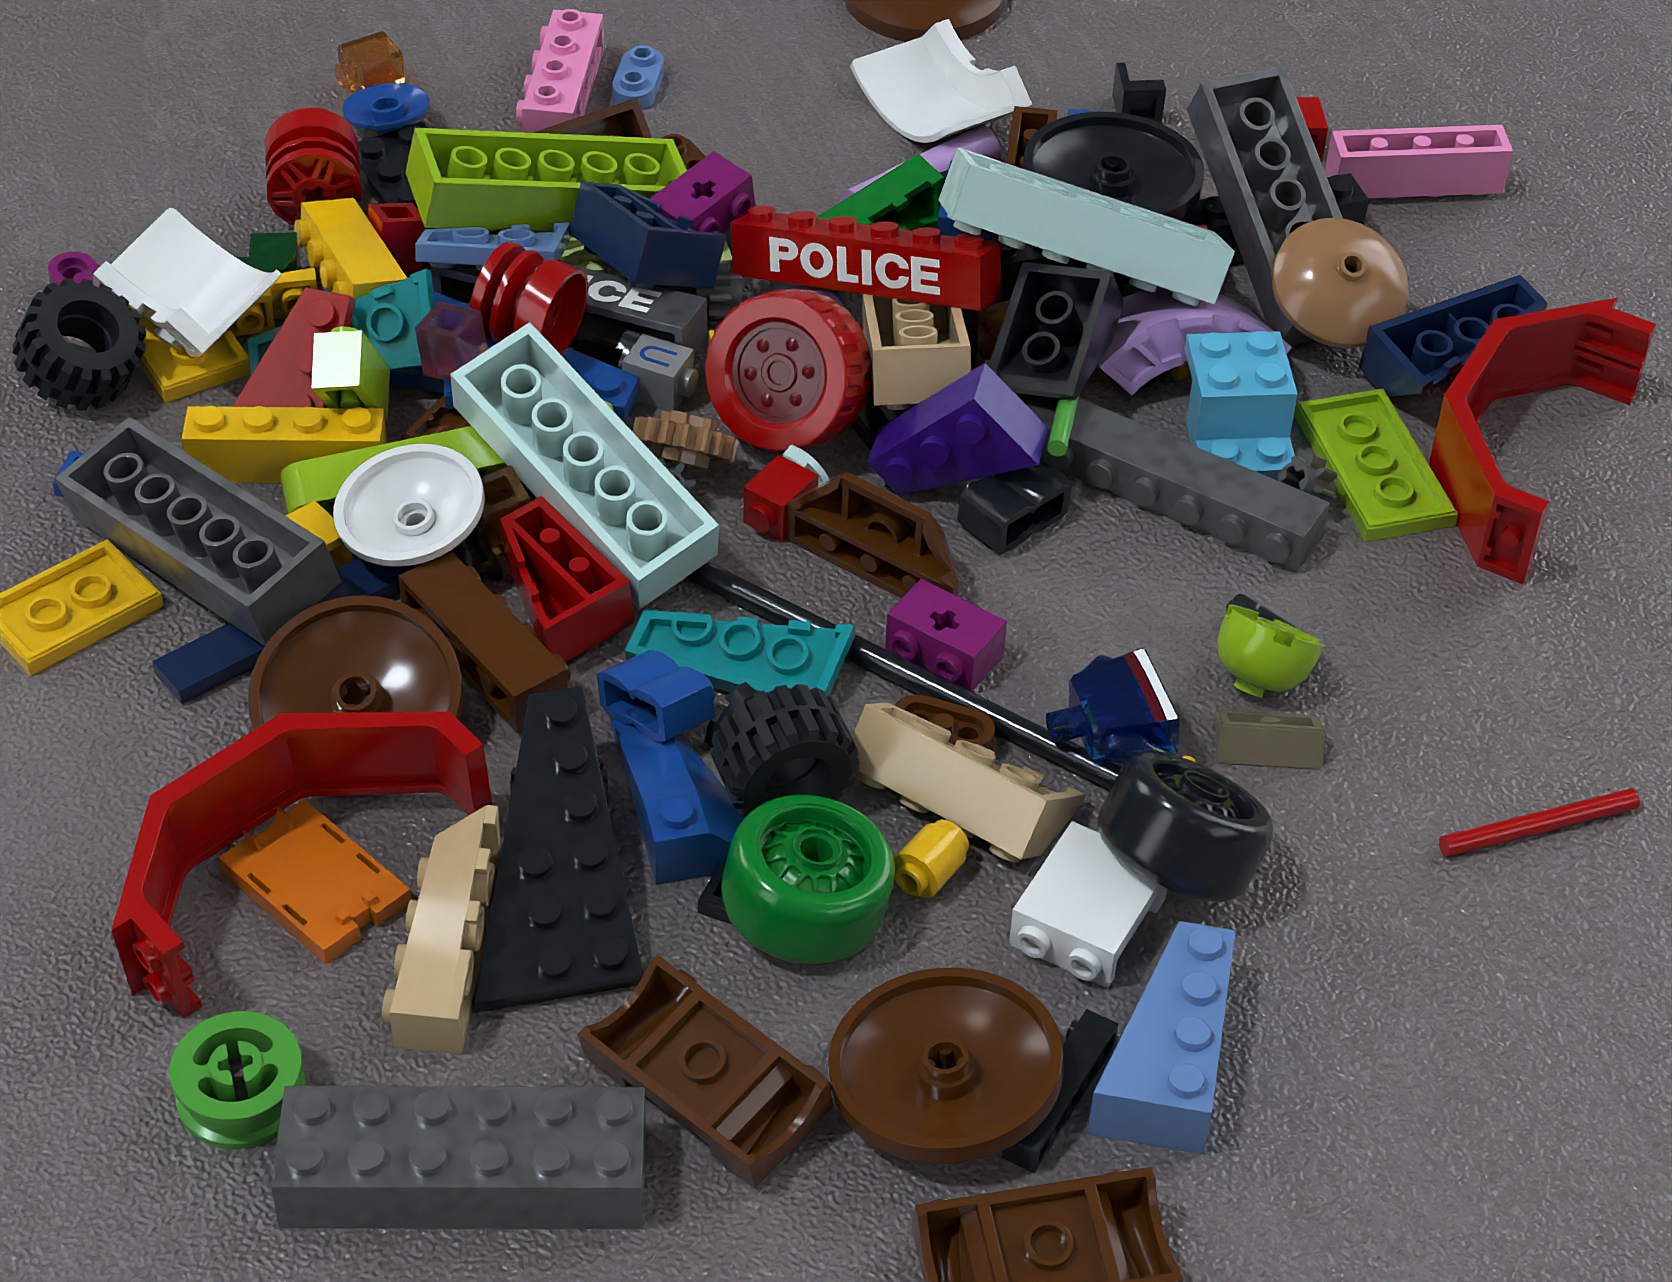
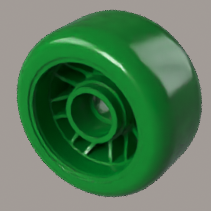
[721,795,895,965]

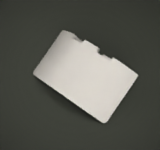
[850,19,1032,143]
[93,208,282,358]

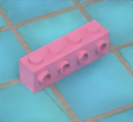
[516,9,604,133]
[1325,125,1513,199]

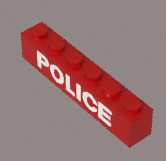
[731,206,1001,311]

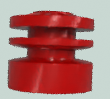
[265,108,361,225]
[469,242,589,355]

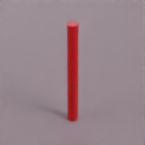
[1439,788,1640,857]

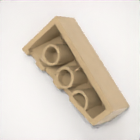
[852,703,1086,862]
[382,805,501,1054]

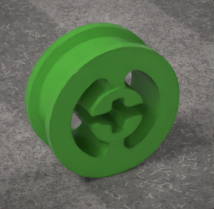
[169,1011,306,1149]

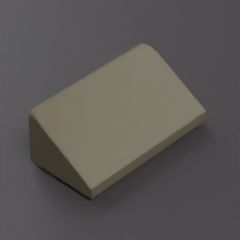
[1215,710,1326,769]

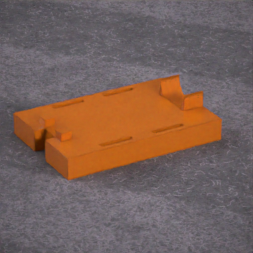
[218,799,412,964]

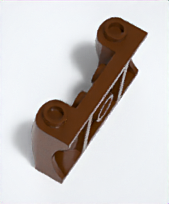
[577,955,834,1188]
[911,1167,1184,1282]

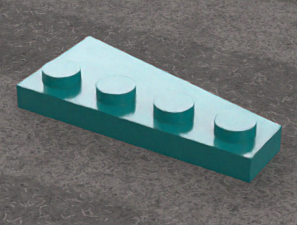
[247,269,440,375]
[625,610,855,697]

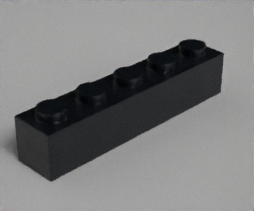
[1002,1009,1119,1174]

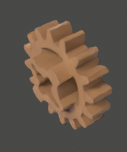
[633,410,739,470]

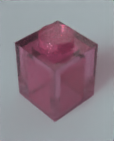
[415,301,488,382]

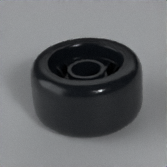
[1098,751,1273,902]

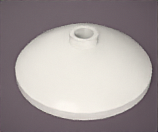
[333,444,485,567]

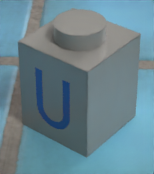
[622,334,698,412]

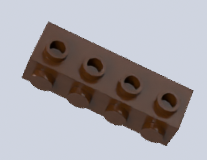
[399,551,571,733]

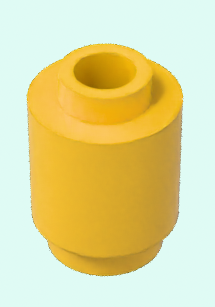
[894,820,969,898]

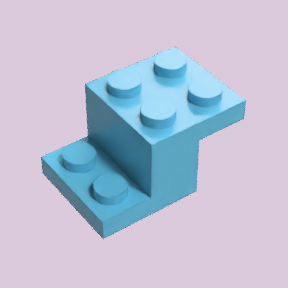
[1185,331,1298,481]

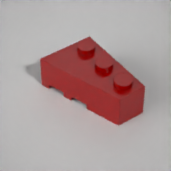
[500,496,634,662]

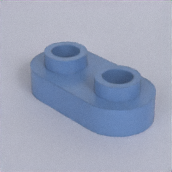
[612,45,664,109]

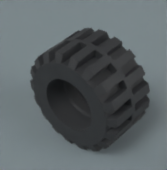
[13,278,146,411]
[710,684,860,818]

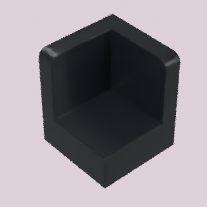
[1112,62,1166,124]

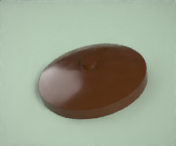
[844,0,1005,42]
[248,595,464,798]
[828,968,1064,1164]

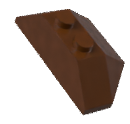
[786,472,959,599]

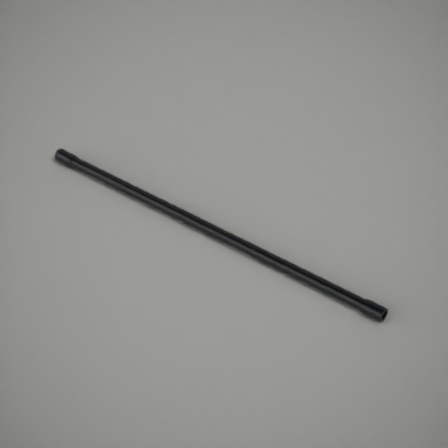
[499,480,1122,789]

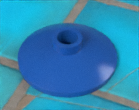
[343,83,430,133]

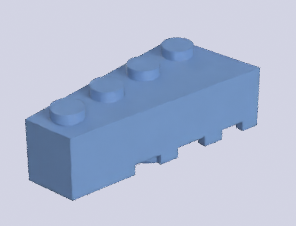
[1087,921,1236,1154]

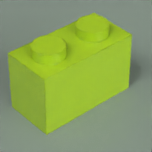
[311,327,390,421]

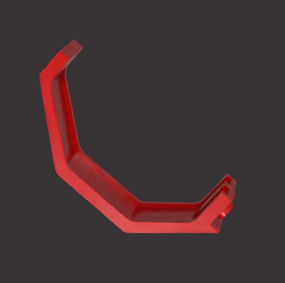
[1429,297,1656,584]
[111,711,492,1019]

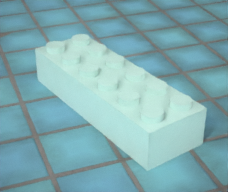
[939,147,1235,306]
[450,322,719,610]

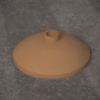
[1271,218,1409,348]

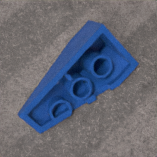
[611,720,744,885]

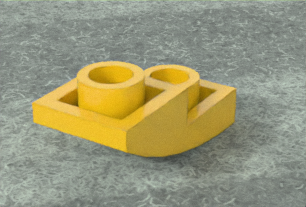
[229,268,318,336]

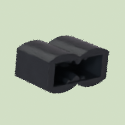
[957,462,1071,553]

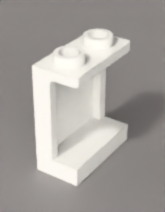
[1009,821,1167,988]

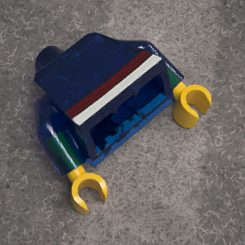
[1046,647,1196,764]

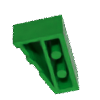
[816,154,944,291]

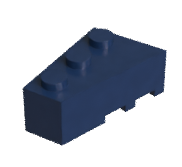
[569,181,727,290]

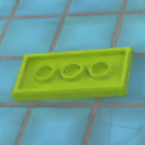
[1294,389,1458,542]

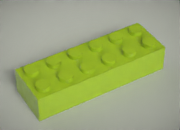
[405,128,687,233]

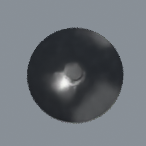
[1023,112,1204,220]

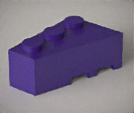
[867,363,1049,495]

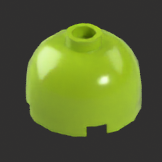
[1217,604,1324,698]

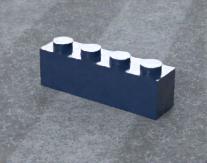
[1359,275,1548,397]

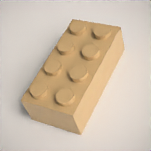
[862,294,971,410]

